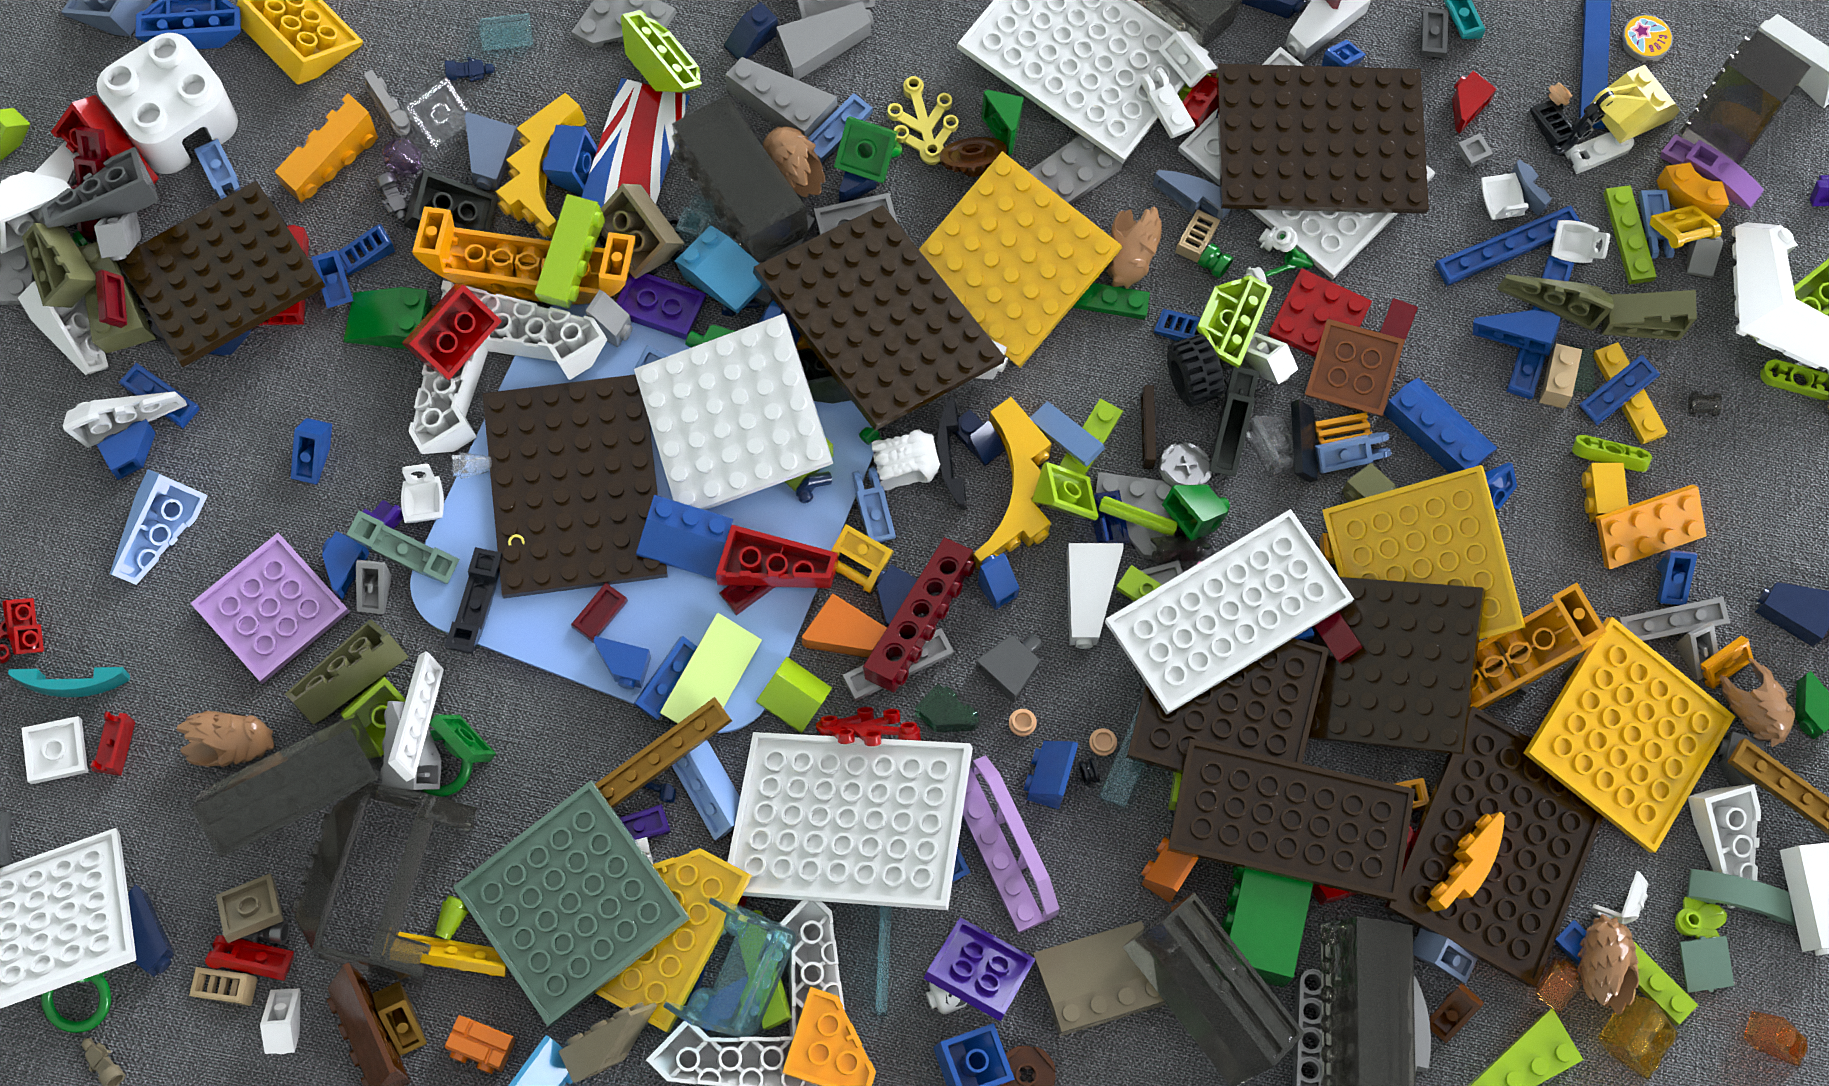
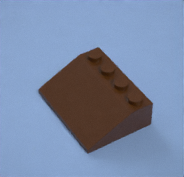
[327,962,411,1086]

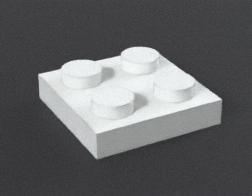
[22,716,88,784]

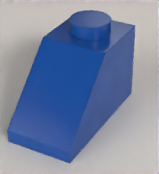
[290,418,332,484]
[322,531,370,600]
[594,636,651,690]

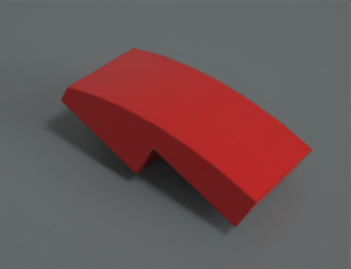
[2,598,44,655]

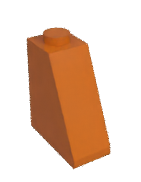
[802,593,887,658]

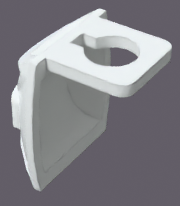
[1481,173,1529,220]
[1551,220,1610,263]
[401,464,444,523]
[1591,871,1648,925]

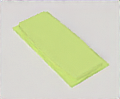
[660,613,762,724]

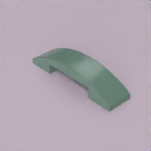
[346,511,460,584]
[1686,869,1796,926]

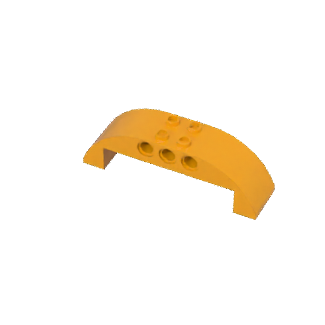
[412,206,635,305]
[1470,582,1607,710]

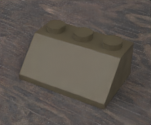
[600,184,684,278]

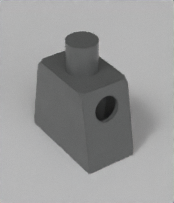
[975,634,1043,703]

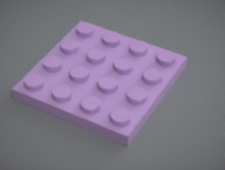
[191,533,349,684]

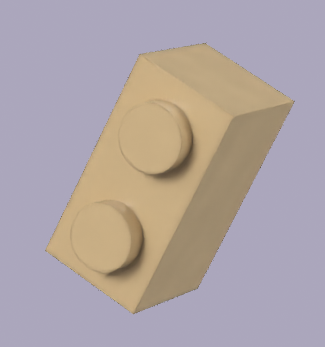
[1539,343,1582,409]

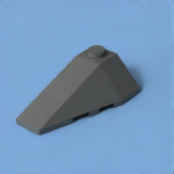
[41,147,159,228]

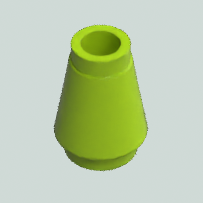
[434,895,469,940]

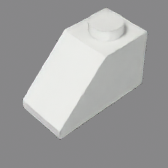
[1244,333,1298,384]
[260,988,301,1054]

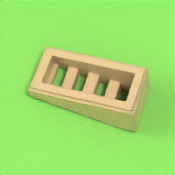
[1175,209,1221,263]
[189,967,257,1006]

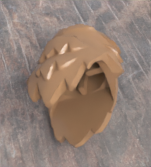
[762,126,825,198]
[1107,206,1162,289]
[1719,658,1795,747]
[177,711,275,767]
[1577,914,1639,1015]

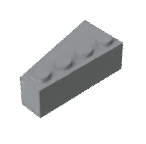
[725,57,837,137]

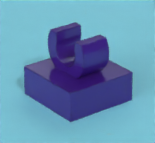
[1809,175,1829,207]

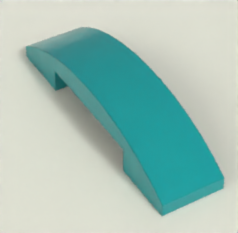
[8,667,130,697]

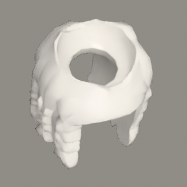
[872,429,940,491]

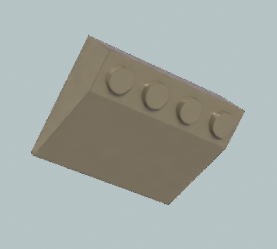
[1033,921,1172,1037]

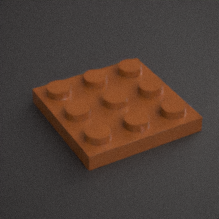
[1305,319,1405,417]

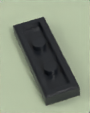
[1291,399,1318,483]

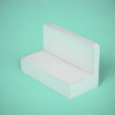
[1158,31,1217,87]

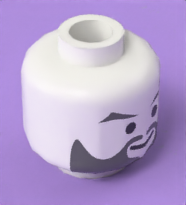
[926,982,967,1015]

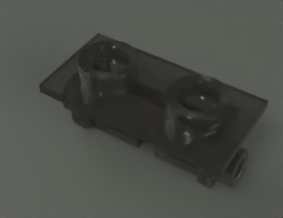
[1150,535,1211,564]

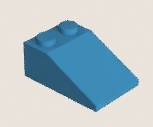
[675,225,764,314]

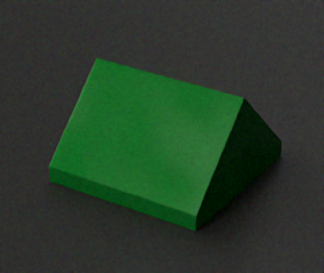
[981,90,1024,156]

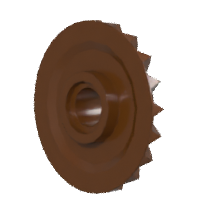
[940,137,1007,177]

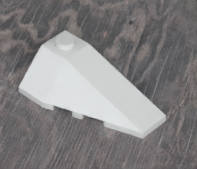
[18,281,109,375]
[63,391,187,448]
[1688,784,1761,908]

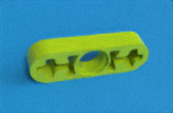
[1760,359,1829,400]
[1572,435,1652,472]

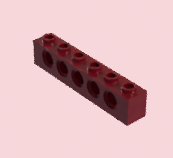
[863,537,976,693]

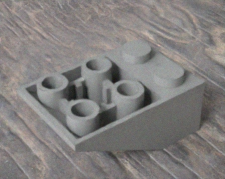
[380,701,442,790]

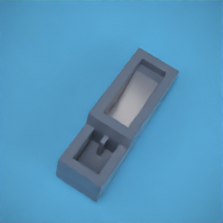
[1153,170,1231,222]

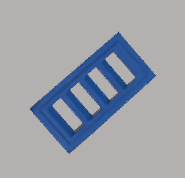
[338,224,395,275]
[1153,309,1201,341]

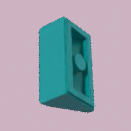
[1443,0,1486,39]

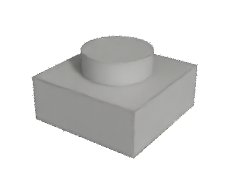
[1456,133,1493,168]

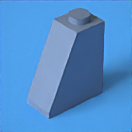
[465,112,517,191]

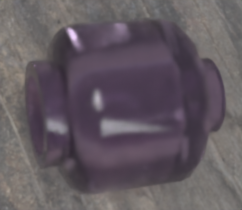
[382,138,422,176]

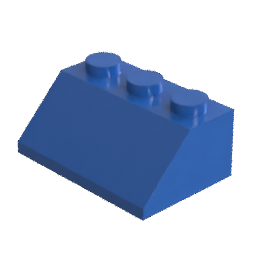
[636,495,733,579]

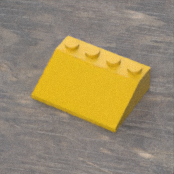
[236,0,363,85]

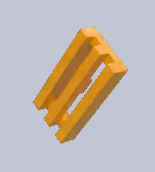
[1315,413,1372,445]
[1700,635,1754,689]

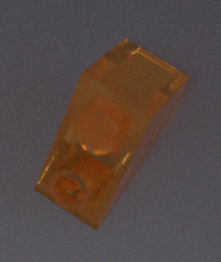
[1535,958,1581,1013]
[1743,1011,1808,1067]

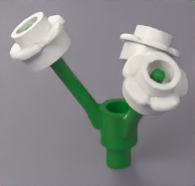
[1244,226,1314,283]

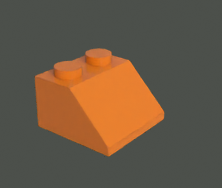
[1141,837,1198,903]

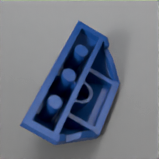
[136,0,241,49]

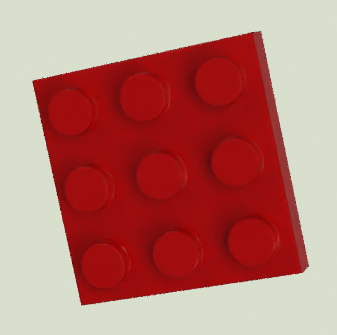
[1268,268,1372,358]

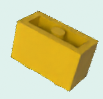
[1582,463,1629,523]

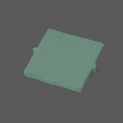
[1679,935,1734,993]

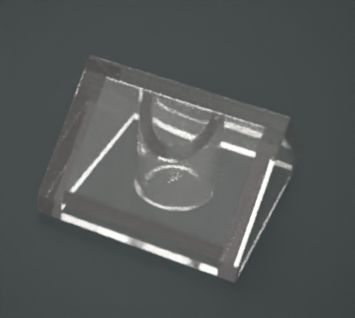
[404,77,470,150]
[1247,416,1294,478]

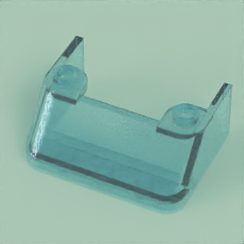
[663,897,796,1037]

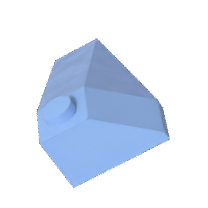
[110,469,208,584]

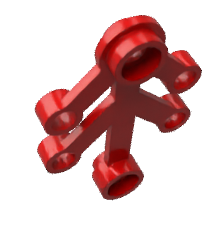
[816,707,921,747]

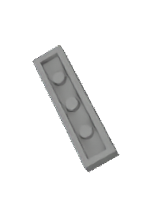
[1616,597,1730,642]
[843,628,954,702]

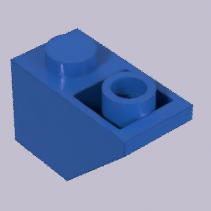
[96,419,156,480]
[978,553,1020,610]

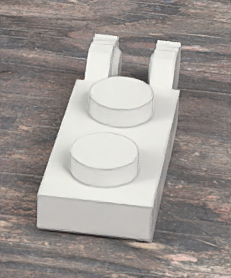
[1140,67,1195,139]

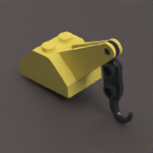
[1552,65,1680,155]

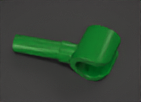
[859,427,883,445]

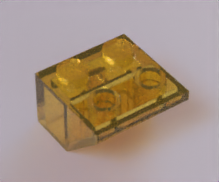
[1598,994,1678,1080]

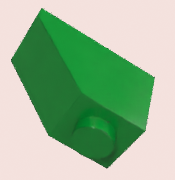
[1795,671,1829,740]

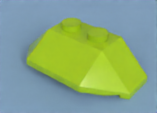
[620,10,701,92]
[1196,275,1273,368]

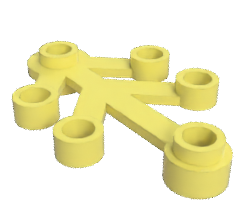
[887,76,959,165]

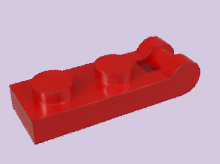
[205,935,294,981]

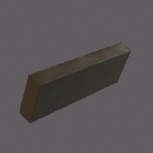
[1141,385,1156,469]

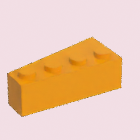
[275,93,378,203]

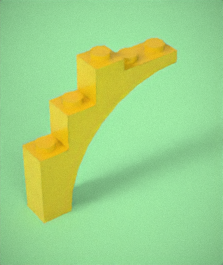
[496,93,587,239]
[973,397,1052,570]

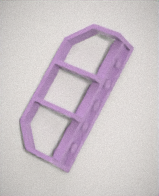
[962,755,1060,934]

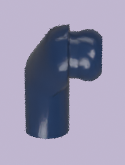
[796,471,832,503]

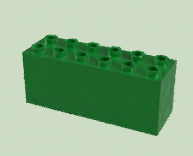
[1214,866,1313,988]

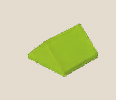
[1032,462,1099,520]
[756,657,832,733]

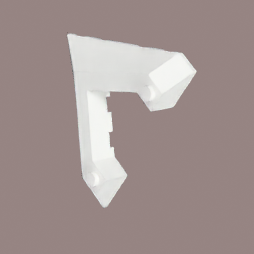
[1732,222,1829,374]
[409,280,607,454]
[646,900,845,1086]

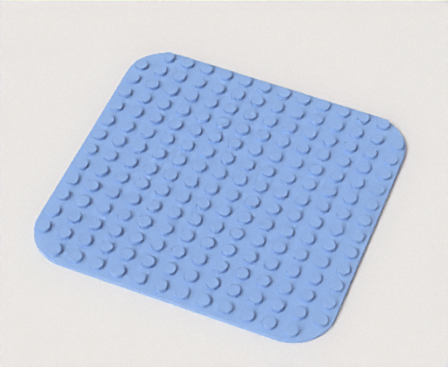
[410,303,874,733]

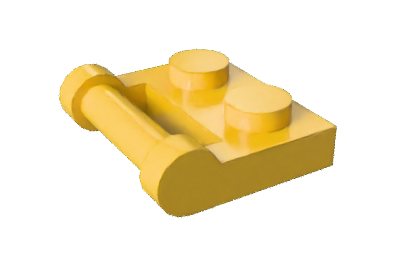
[1649,205,1722,248]
[831,524,894,594]

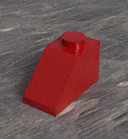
[1452,70,1497,134]

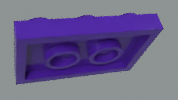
[616,273,706,340]

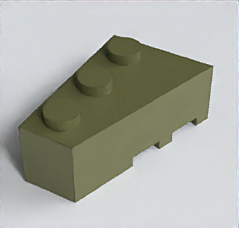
[22,223,96,308]
[1602,290,1697,341]

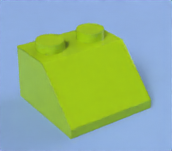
[340,676,406,757]

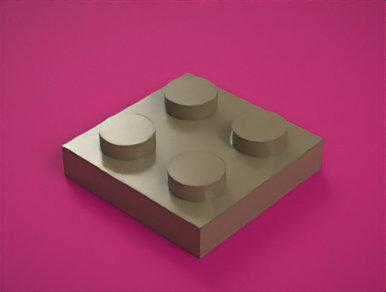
[216,873,284,943]

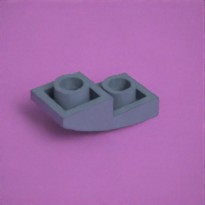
[1511,159,1552,216]

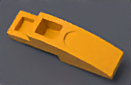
[1426,812,1505,912]

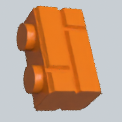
[445,1015,516,1075]

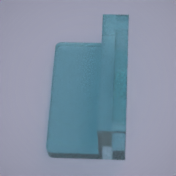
[479,13,534,51]

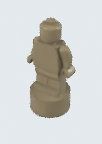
[81,1038,126,1086]

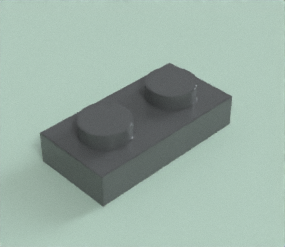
[1420,7,1448,58]

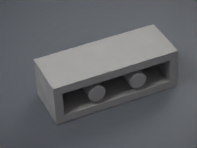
[94,212,142,261]

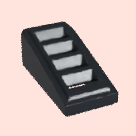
[1529,100,1573,150]

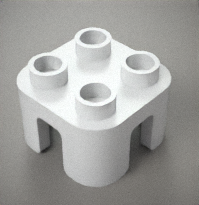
[97,33,238,174]

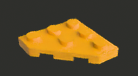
[782,987,876,1086]

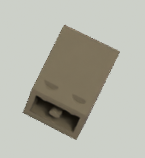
[558,1002,657,1083]

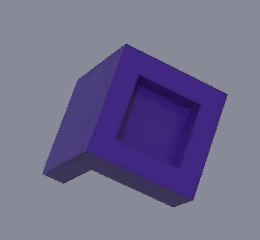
[362,500,403,529]

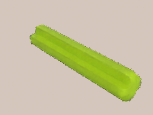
[1099,496,1178,536]

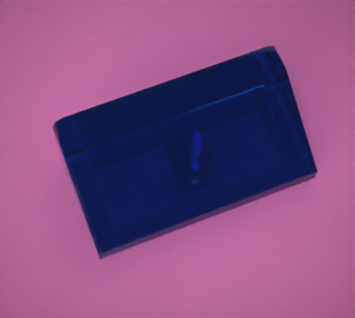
[1093,490,1130,545]

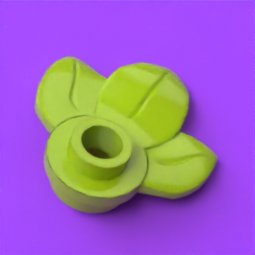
[1675,896,1727,939]

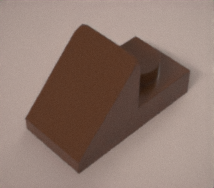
[1429,983,1484,1044]

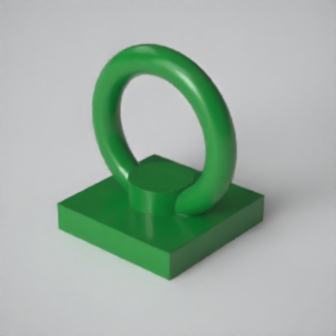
[834,116,903,183]
[422,715,496,797]
[41,969,111,1033]

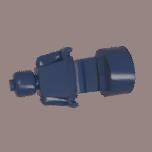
[445,57,495,82]

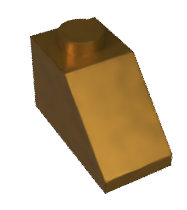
[373,981,427,1056]

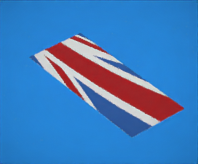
[581,78,690,208]

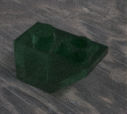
[915,683,980,732]

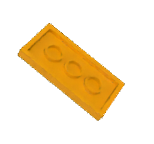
[1595,484,1707,569]

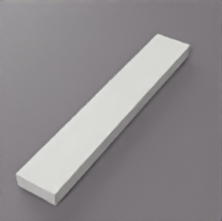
[388,651,444,782]

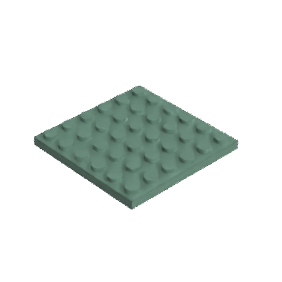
[453,780,691,1027]

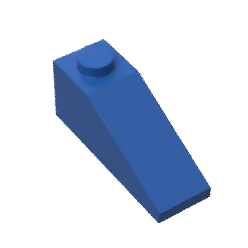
[1472,310,1561,356]

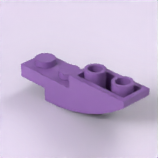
[1660,134,1764,210]

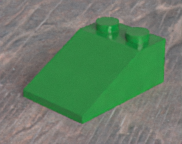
[344,287,432,349]

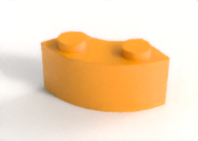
[1656,162,1729,219]

